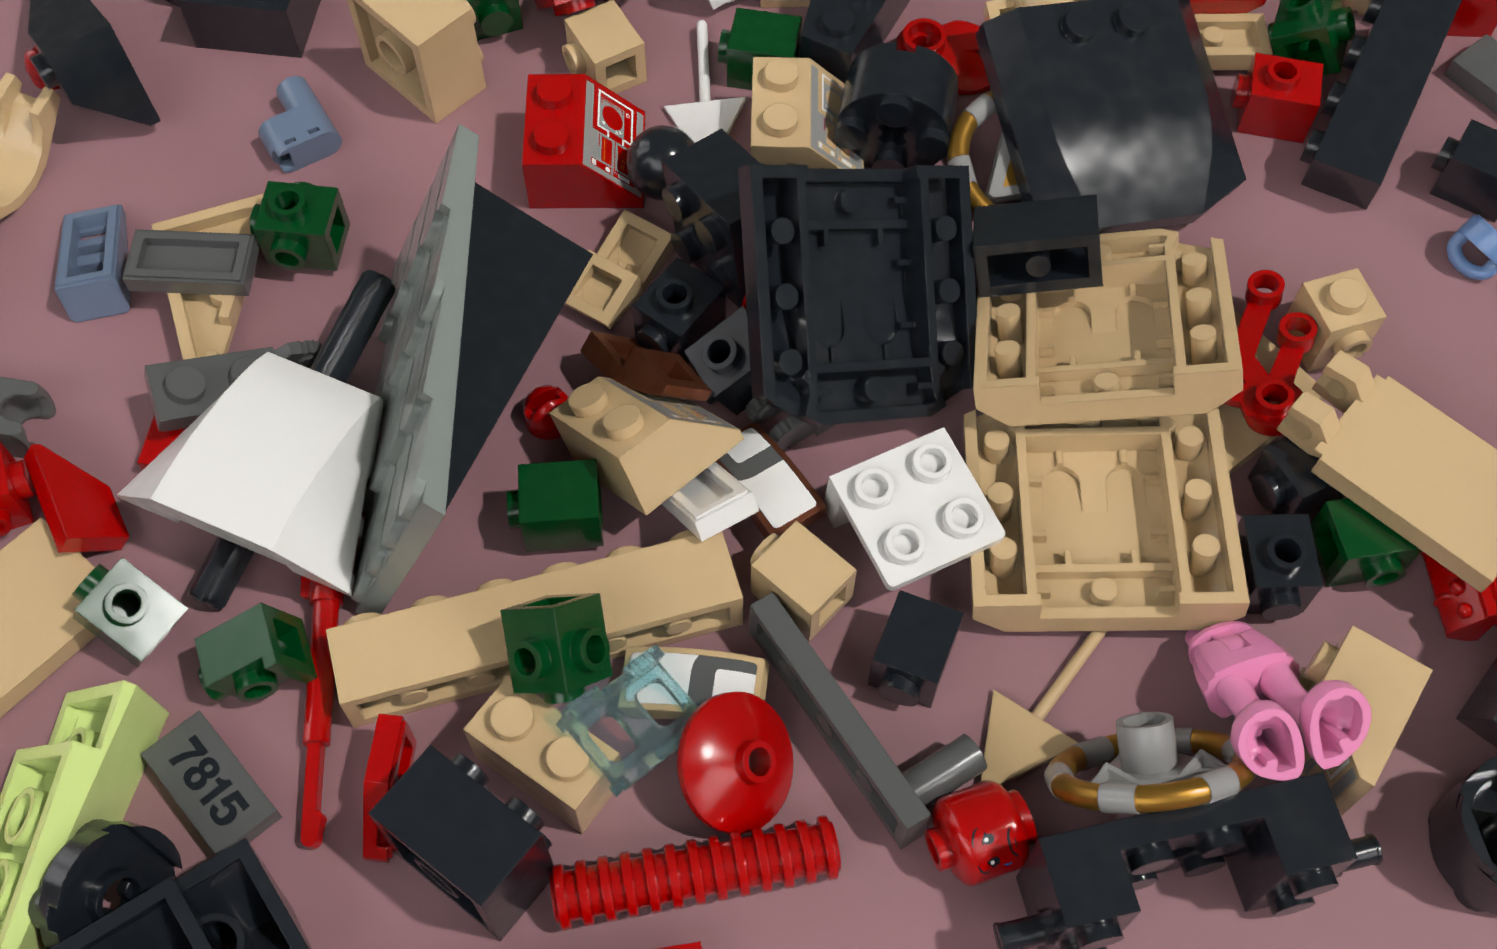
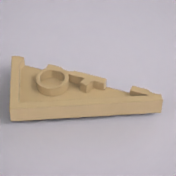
[151,194,264,360]

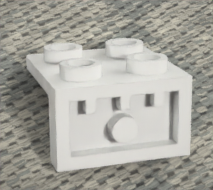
[824,427,1005,591]

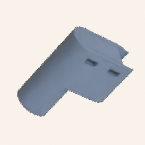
[258,76,342,172]

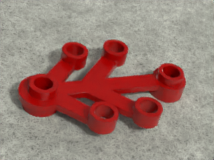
[1224,270,1318,436]

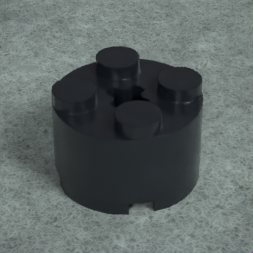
[834,43,958,169]
[1428,756,1497,915]

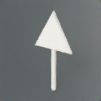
[664,20,746,143]

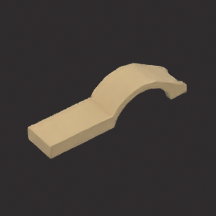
[0,72,61,219]

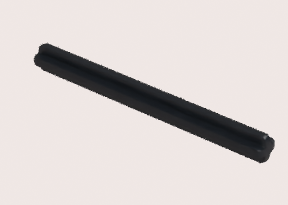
[189,270,395,610]

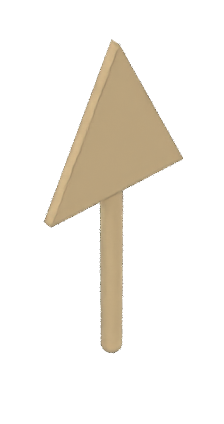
[981,631,1107,785]

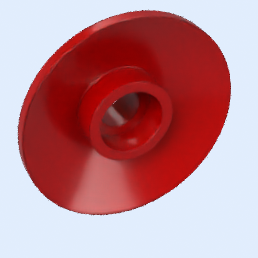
[677,691,794,834]

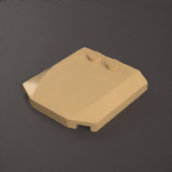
[973,228,1243,427]
[963,408,1250,632]

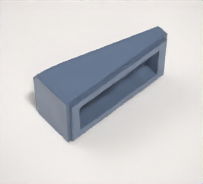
[54,204,131,322]

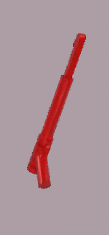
[300,576,344,850]

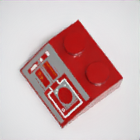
[522,74,646,209]

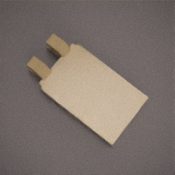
[1277,350,1497,593]
[0,518,96,718]

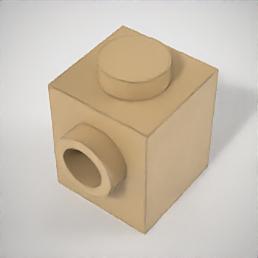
[562,0,647,94]
[1286,268,1387,372]
[750,521,857,642]

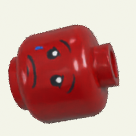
[924,780,1037,886]

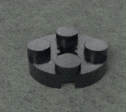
[28,819,183,949]

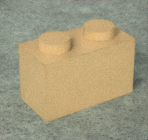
[463,675,625,834]

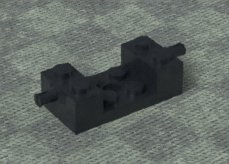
[993,772,1383,949]

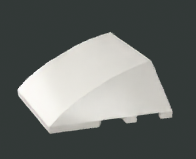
[117,352,383,597]

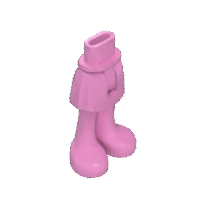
[1185,621,1372,781]

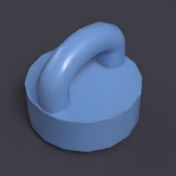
[1446,214,1497,281]

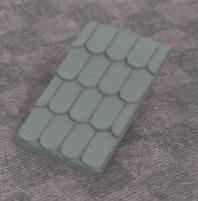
[350,124,593,614]

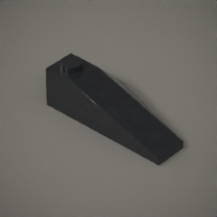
[28,0,161,126]

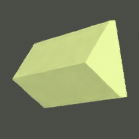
[0,680,169,949]

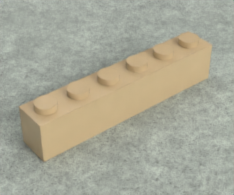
[326,530,743,728]

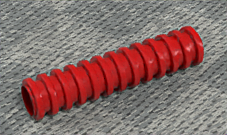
[549,815,841,931]

